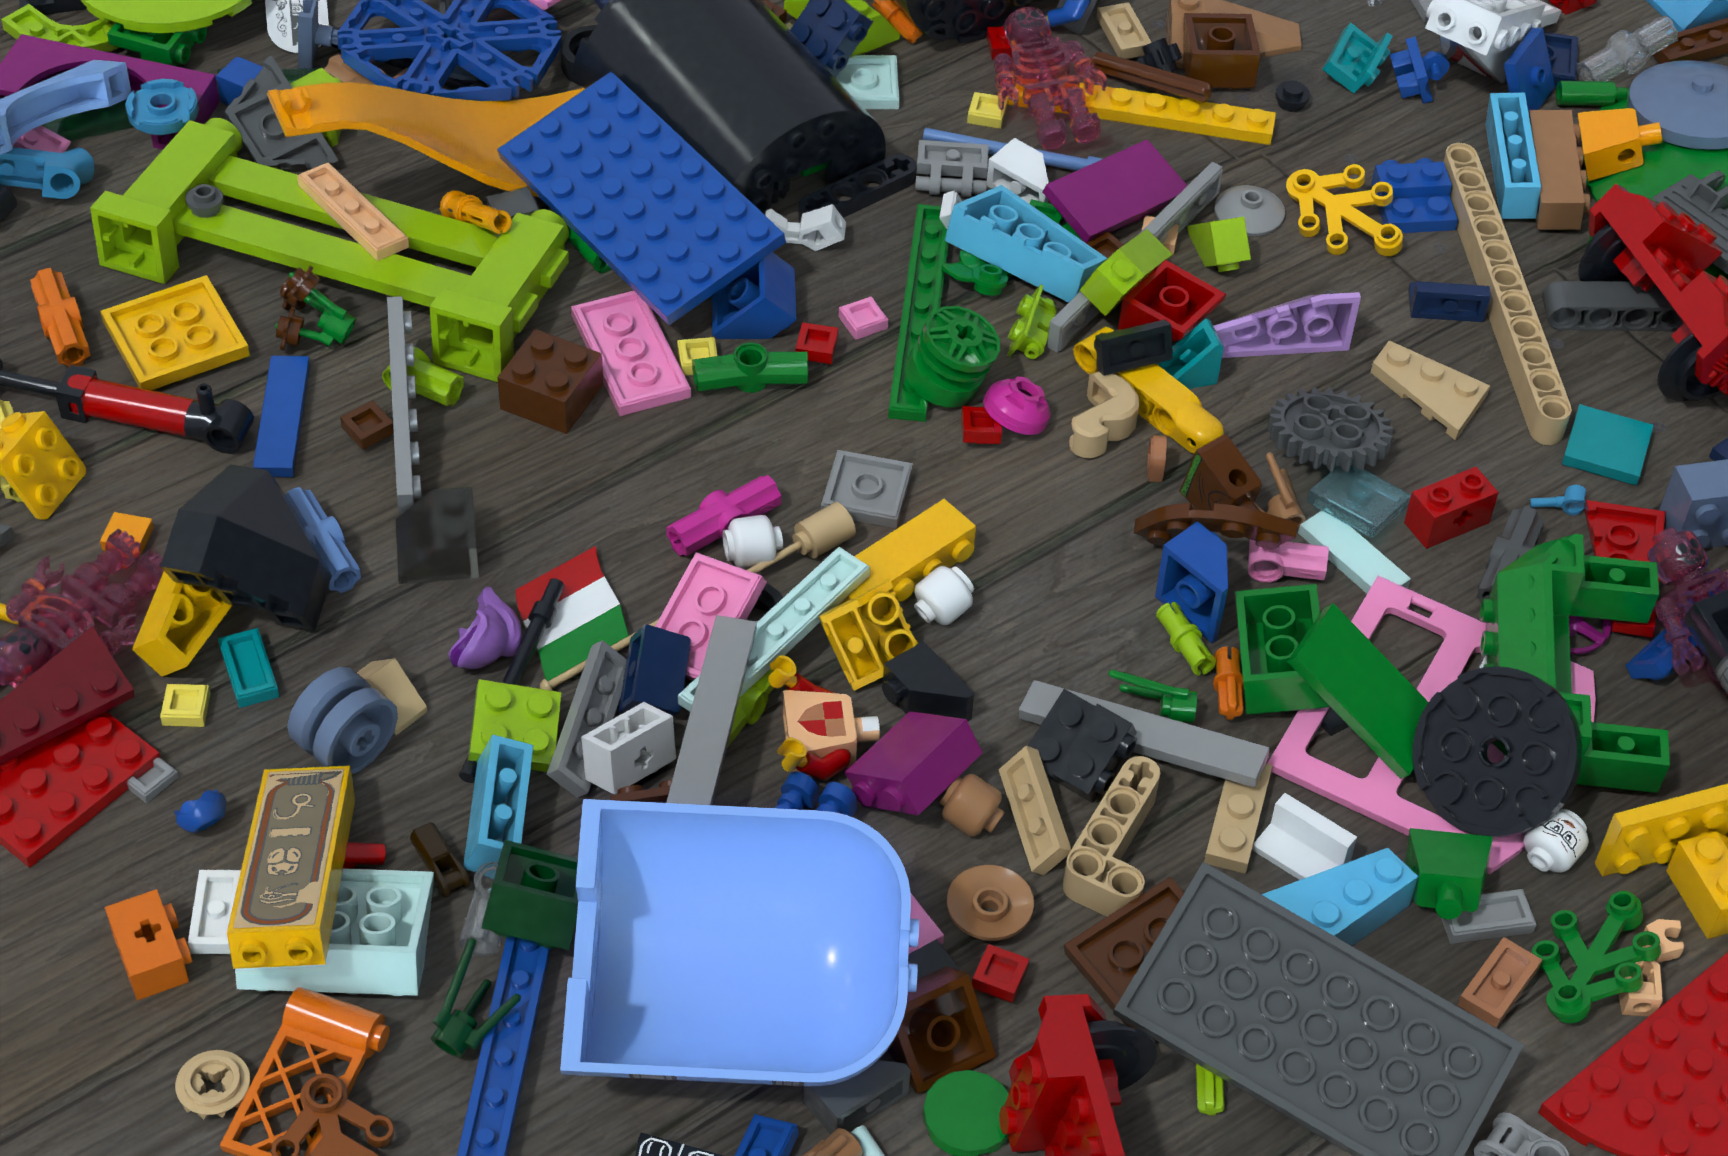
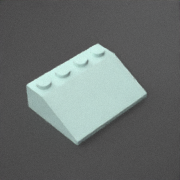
[235,869,434,996]

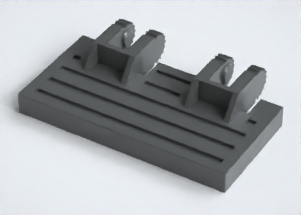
[1652,170,1728,274]

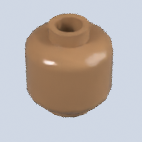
[939,774,1004,837]

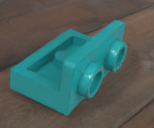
[1322,22,1393,94]

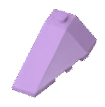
[1214,292,1361,358]

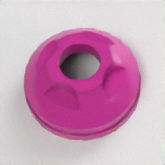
[983,376,1051,435]

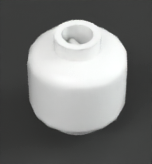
[723,515,783,569]
[914,566,974,625]

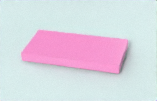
[571,291,691,417]

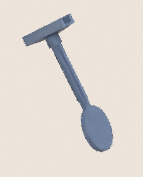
[298,0,480,81]

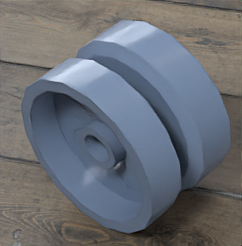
[287,667,398,774]

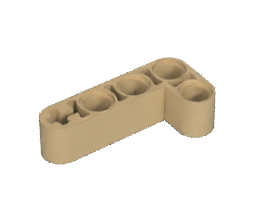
[1063,756,1161,916]

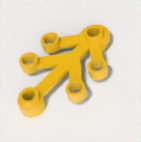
[1286,164,1403,256]

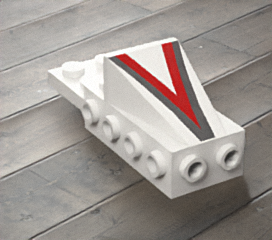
[1425,0,1562,83]

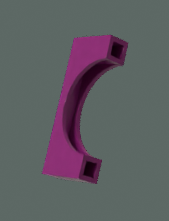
[0,34,220,150]

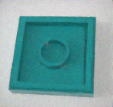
[1562,404,1654,486]

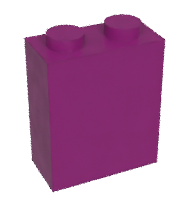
[845,711,983,815]

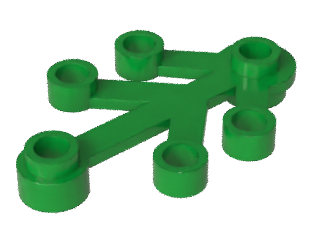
[1532,891,1661,1023]

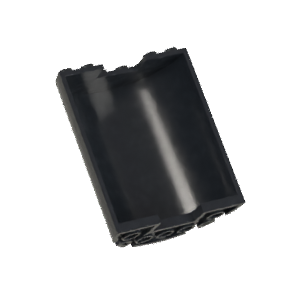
[572,0,886,213]

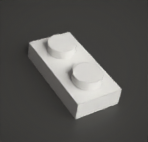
[188,870,241,954]

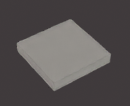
[821,450,913,529]

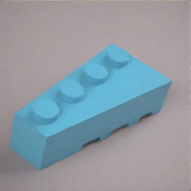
[945,185,1108,303]
[1261,848,1419,946]

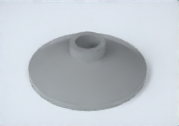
[1214,185,1285,237]

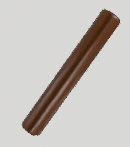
[1090,52,1212,103]

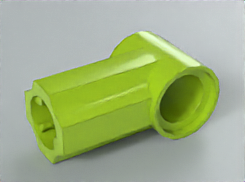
[382,346,464,407]

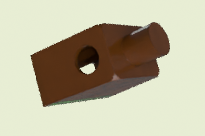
[1179,434,1262,511]

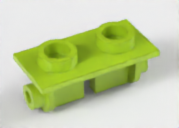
[1007,284,1057,359]

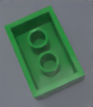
[1235,584,1330,714]

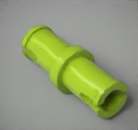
[1156,602,1216,676]

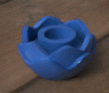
[174,789,227,834]

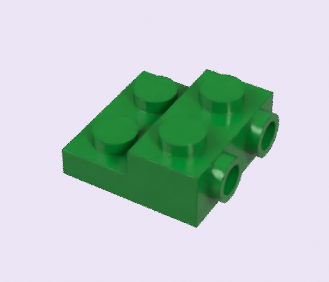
[107,22,207,67]

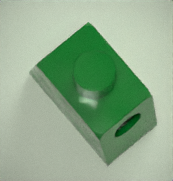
[1405,828,1493,920]

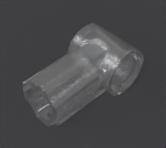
[460,862,502,957]

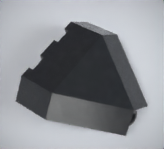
[160,464,332,631]

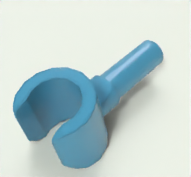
[1530,485,1586,516]

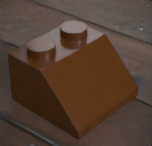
[1183,13,1261,89]
[888,966,997,1094]

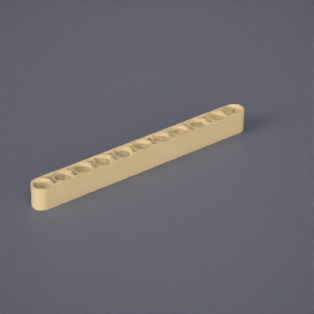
[1443,143,1572,445]

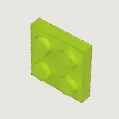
[468,679,561,772]

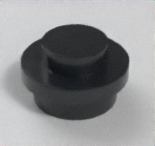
[1275,80,1310,112]

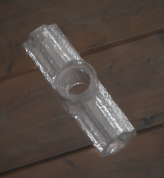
[1577,15,1678,81]

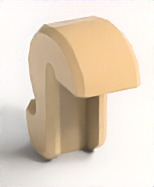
[1069,372,1139,458]

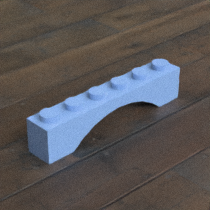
[0,60,131,155]

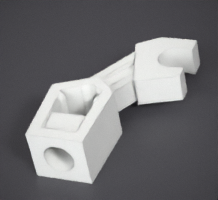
[765,204,846,251]

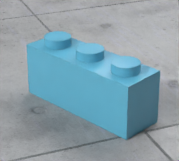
[463,735,533,877]

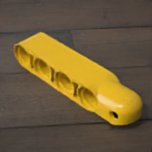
[1073,327,1224,453]

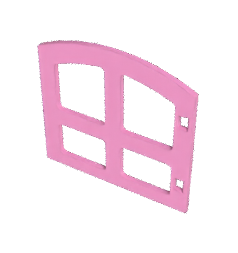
[1267,576,1596,874]

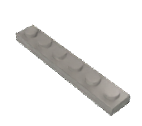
[387,296,422,515]

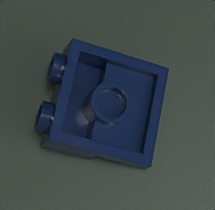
[790,0,873,78]

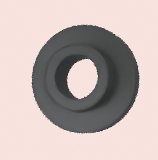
[186,184,224,218]

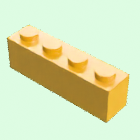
[839,499,976,605]

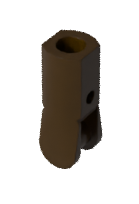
[410,822,471,898]

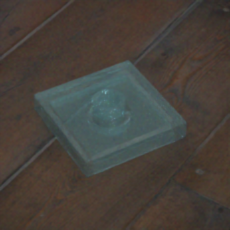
[1306,465,1411,538]

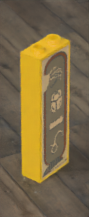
[227,766,355,969]

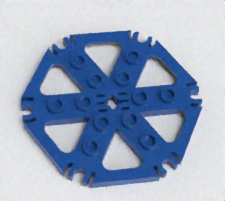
[337,0,562,101]

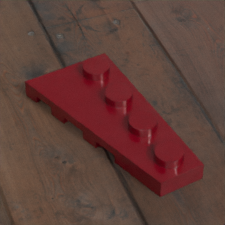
[0,626,135,765]

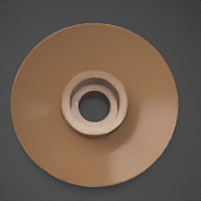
[946,865,1034,941]

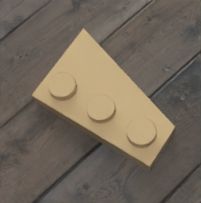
[1370,341,1490,441]

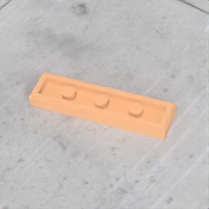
[297,163,409,261]

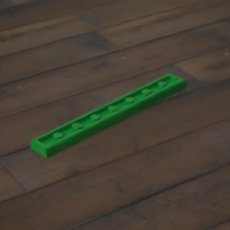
[888,204,949,422]

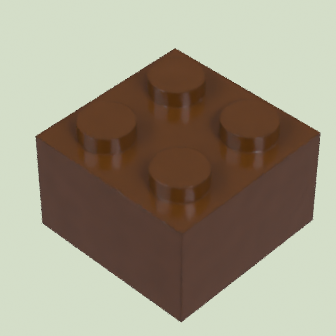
[497,329,603,434]

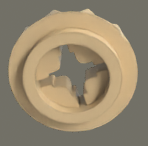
[175,1050,251,1120]

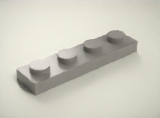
[546,640,627,798]

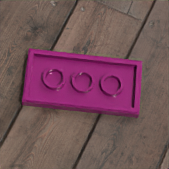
[1042,139,1187,243]

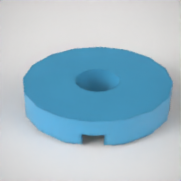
[125,79,199,135]

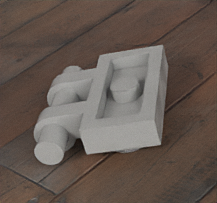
[915,140,989,197]

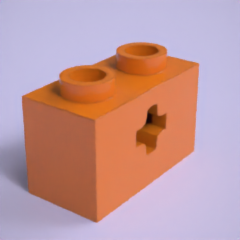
[105,889,193,1001]

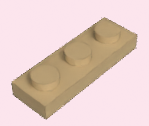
[999,746,1071,875]
[1204,764,1273,874]

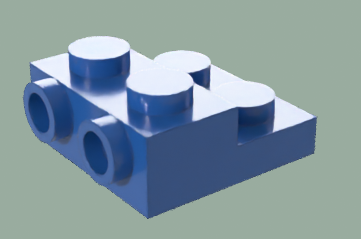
[1371,158,1458,233]

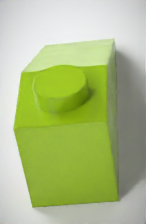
[1079,229,1173,316]

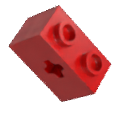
[1404,467,1499,549]

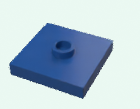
[1503,28,1555,113]

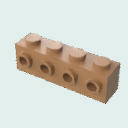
[1529,110,1590,230]

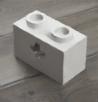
[581,702,676,794]

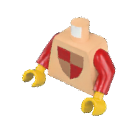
[768,655,880,781]

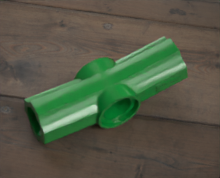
[692,342,808,393]

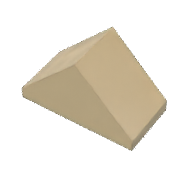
[357,658,428,736]

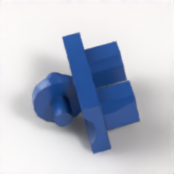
[1390,36,1449,103]

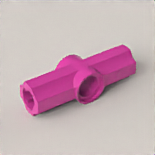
[666,475,782,557]

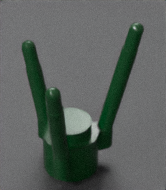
[431,938,521,1058]

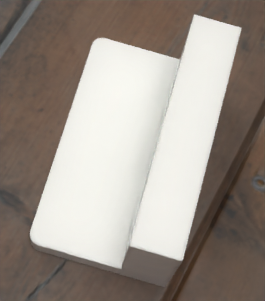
[1253,793,1357,880]

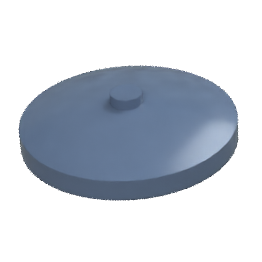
[1627,60,1728,149]

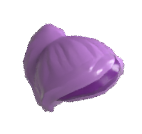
[448,587,522,669]

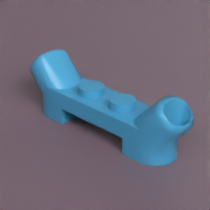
[0,147,95,199]

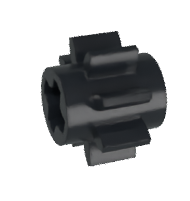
[1137,38,1182,72]

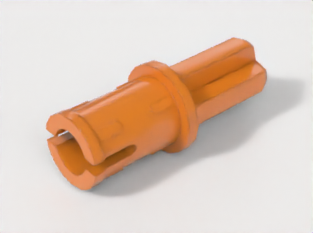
[872,0,922,43]
[1213,646,1244,720]

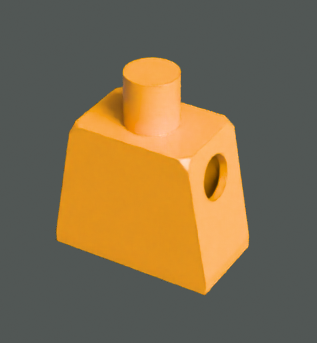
[1578,108,1663,181]

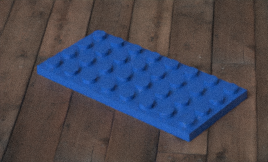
[497,72,786,325]

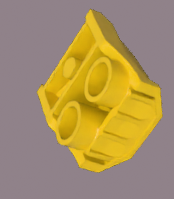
[818,579,918,691]

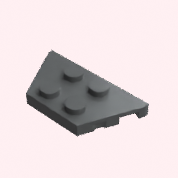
[225,55,340,172]

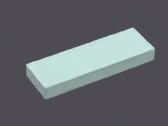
[1298,507,1411,593]

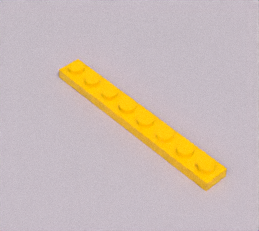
[999,71,1276,145]

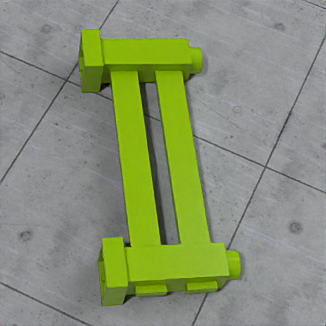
[90,118,569,382]

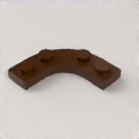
[1133,503,1298,549]

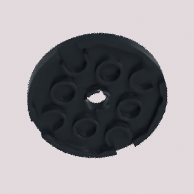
[1413,666,1582,837]

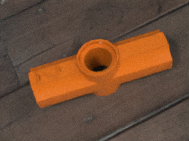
[30,268,91,367]

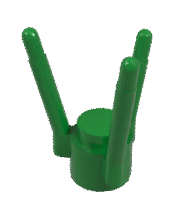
[1108,669,1197,724]

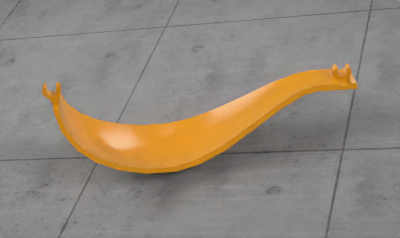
[267,82,585,197]

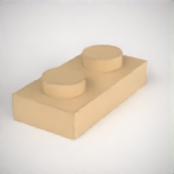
[1096,2,1152,59]

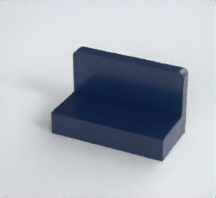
[1408,281,1491,322]
[618,624,691,715]

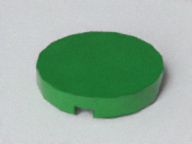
[922,1070,1009,1156]

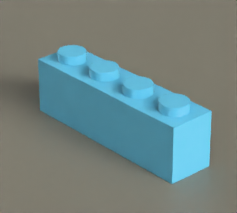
[1485,93,1541,219]

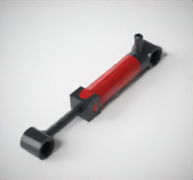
[0,359,254,454]

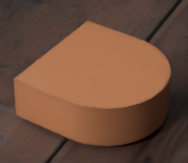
[1147,435,1167,482]

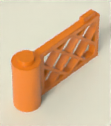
[220,987,390,1156]

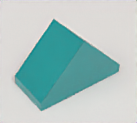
[1156,318,1224,389]

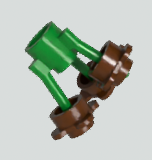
[275,265,357,351]

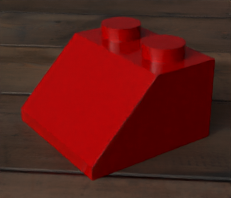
[1118,259,1226,341]

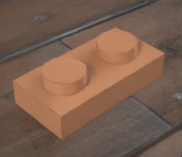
[1457,937,1542,1028]

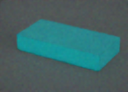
[217,628,279,708]

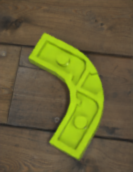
[1,4,119,52]

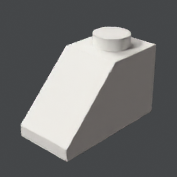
[987,138,1049,203]

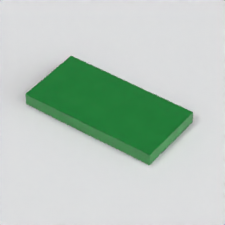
[1287,603,1428,779]

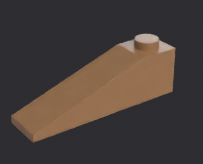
[1166,0,1302,68]

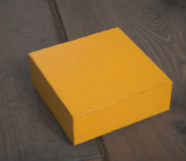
[100,512,154,557]

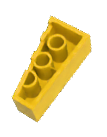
[132,571,232,677]

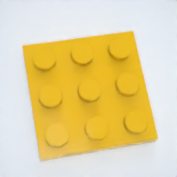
[100,275,250,390]

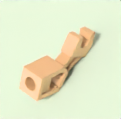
[1618,919,1684,1017]

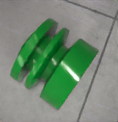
[905,306,1000,408]

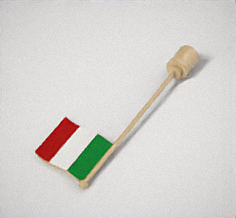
[515,502,856,691]

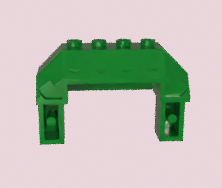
[1480,534,1670,793]

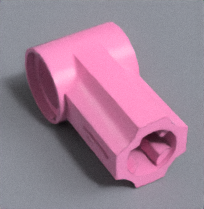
[1248,539,1329,583]

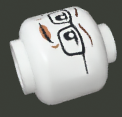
[1523,809,1589,873]

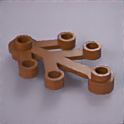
[271,1073,394,1156]

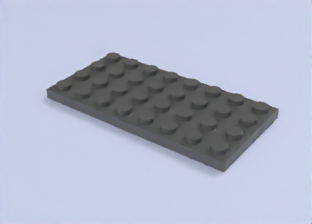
[1113,861,1524,1156]

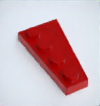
[1584,500,1665,638]

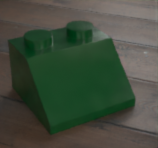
[481,840,578,950]

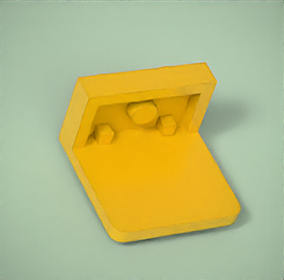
[0,411,86,520]

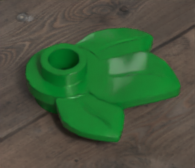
[941,250,1011,296]

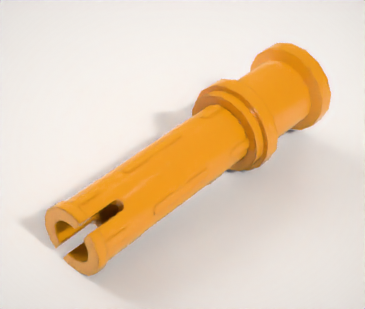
[440,190,512,234]

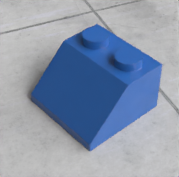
[712,252,797,339]
[1155,521,1228,644]

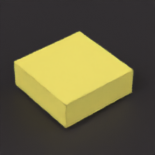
[967,92,1008,129]
[677,337,717,376]
[160,684,211,727]

